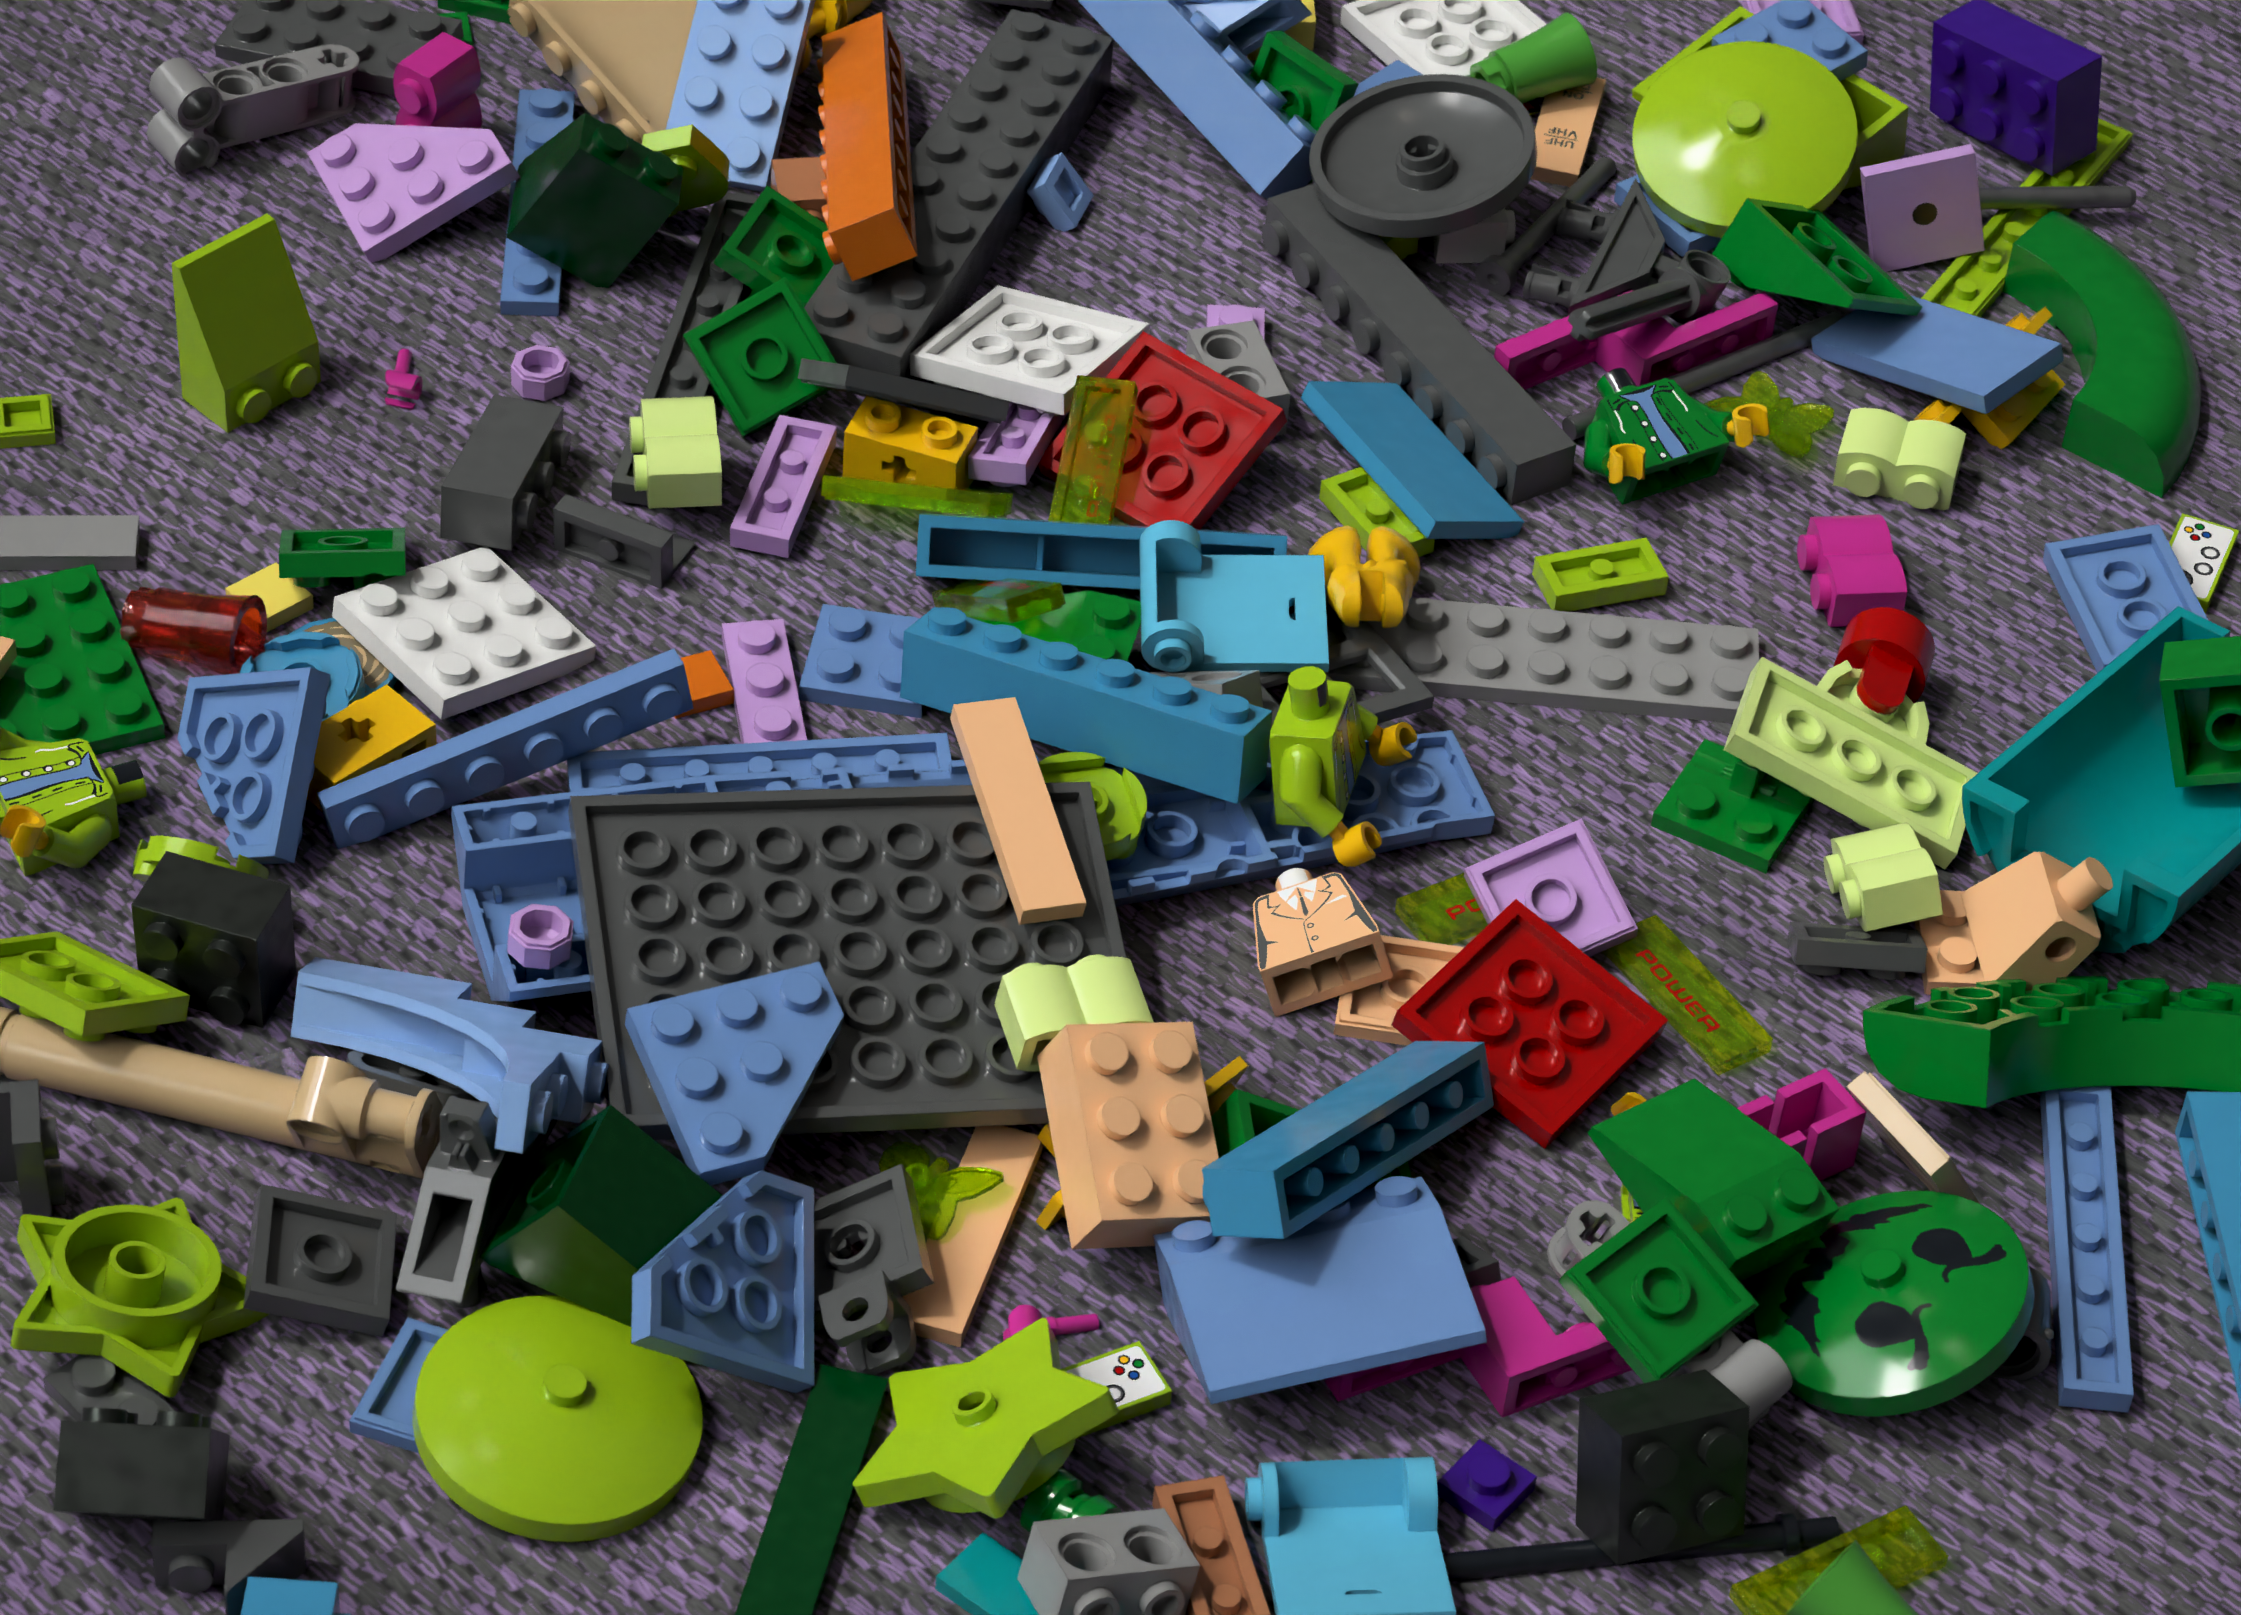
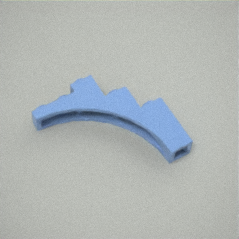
[291,957,609,1153]

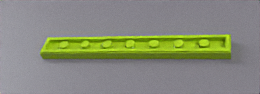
[1921,118,2133,317]

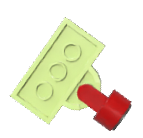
[1724,607,1978,869]

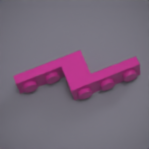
[1494,290,1778,390]
[1325,1276,1633,1418]

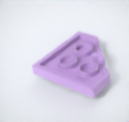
[307,123,520,263]

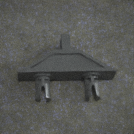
[1522,178,1680,316]
[395,1096,558,1308]

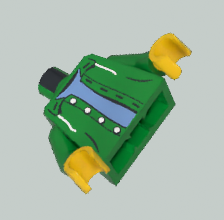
[1583,368,1770,505]

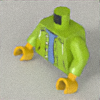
[1269,666,1417,867]
[0,727,147,876]

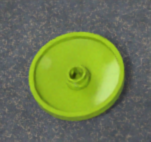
[1632,41,1858,238]
[412,1295,703,1542]

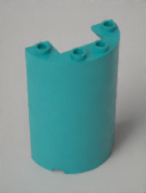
[1962,606,2241,953]

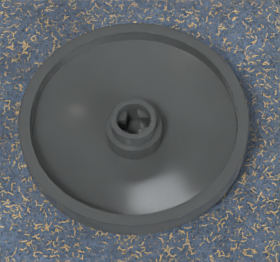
[1309,74,1537,238]

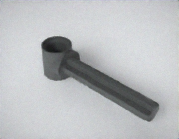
[1568,250,1731,341]

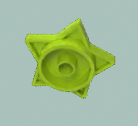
[10,1198,269,1398]
[852,1318,1119,1519]

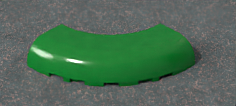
[2003,210,2201,498]
[1863,976,2241,1108]

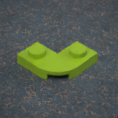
[642,125,730,217]

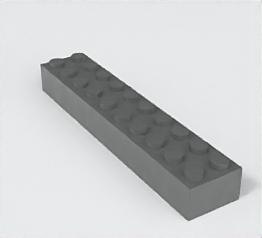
[804,9,1114,405]

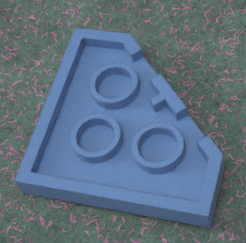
[177,667,330,864]
[625,962,844,1186]
[631,1170,814,1393]

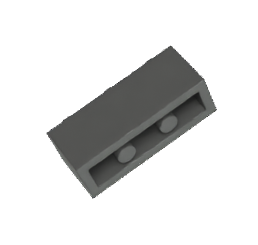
[440,394,571,551]

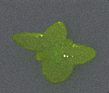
[1704,371,1834,459]
[878,1141,1004,1241]

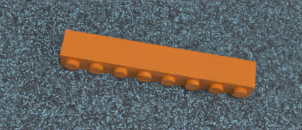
[816,12,917,282]

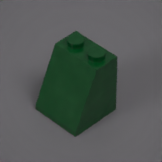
[506,113,684,288]
[480,1105,723,1327]

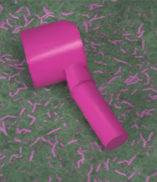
[385,349,423,410]
[1003,1304,1099,1341]

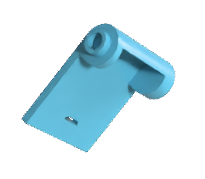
[1139,520,1329,672]
[1245,1457,1456,1615]

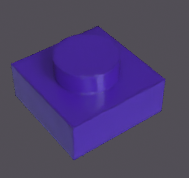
[1437,1439,1537,1532]

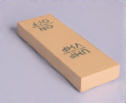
[1531,78,1606,187]

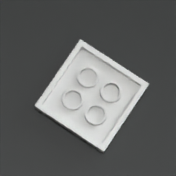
[1340,0,1546,77]
[910,285,1150,415]
[332,546,596,720]

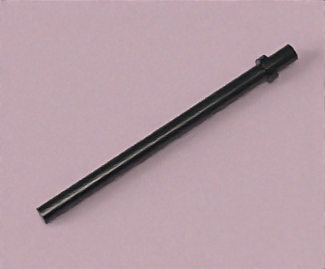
[1443,1513,1840,1582]

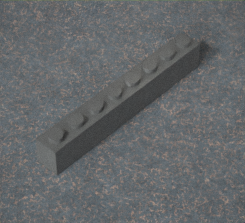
[1262,184,1576,505]

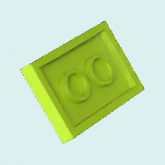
[0,931,190,1041]

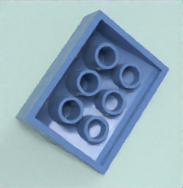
[1153,1176,1487,1404]

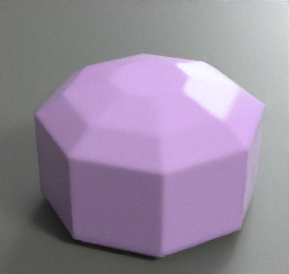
[511,345,570,401]
[507,904,574,970]

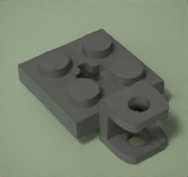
[814,1164,934,1375]

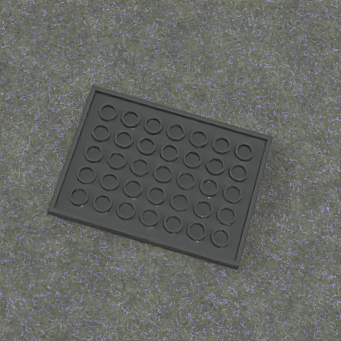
[568,782,1126,1140]

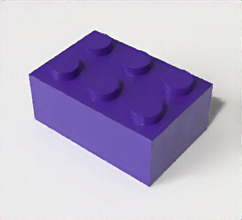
[1930,0,2102,176]

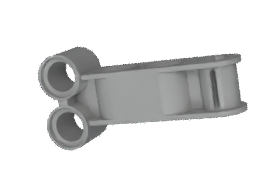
[146,44,359,177]
[1547,1200,1793,1430]

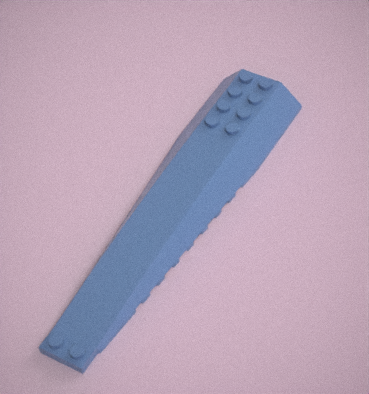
[451,730,1495,1002]

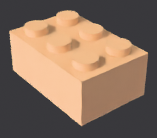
[1037,1022,1219,1249]

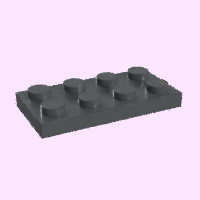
[214,0,464,96]

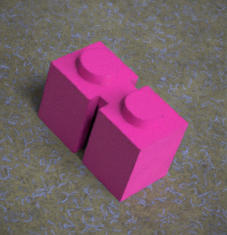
[1737,1068,1866,1181]

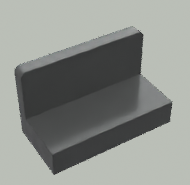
[553,494,694,589]

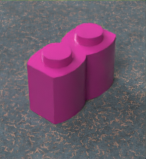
[393,32,482,129]
[1797,514,1907,627]

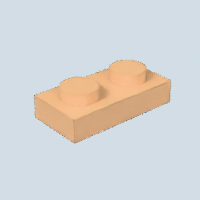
[1915,890,1984,995]

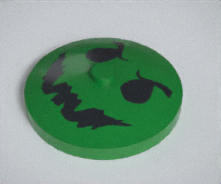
[1754,1191,2035,1417]

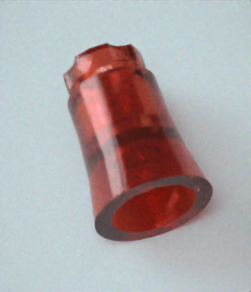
[120,587,267,675]

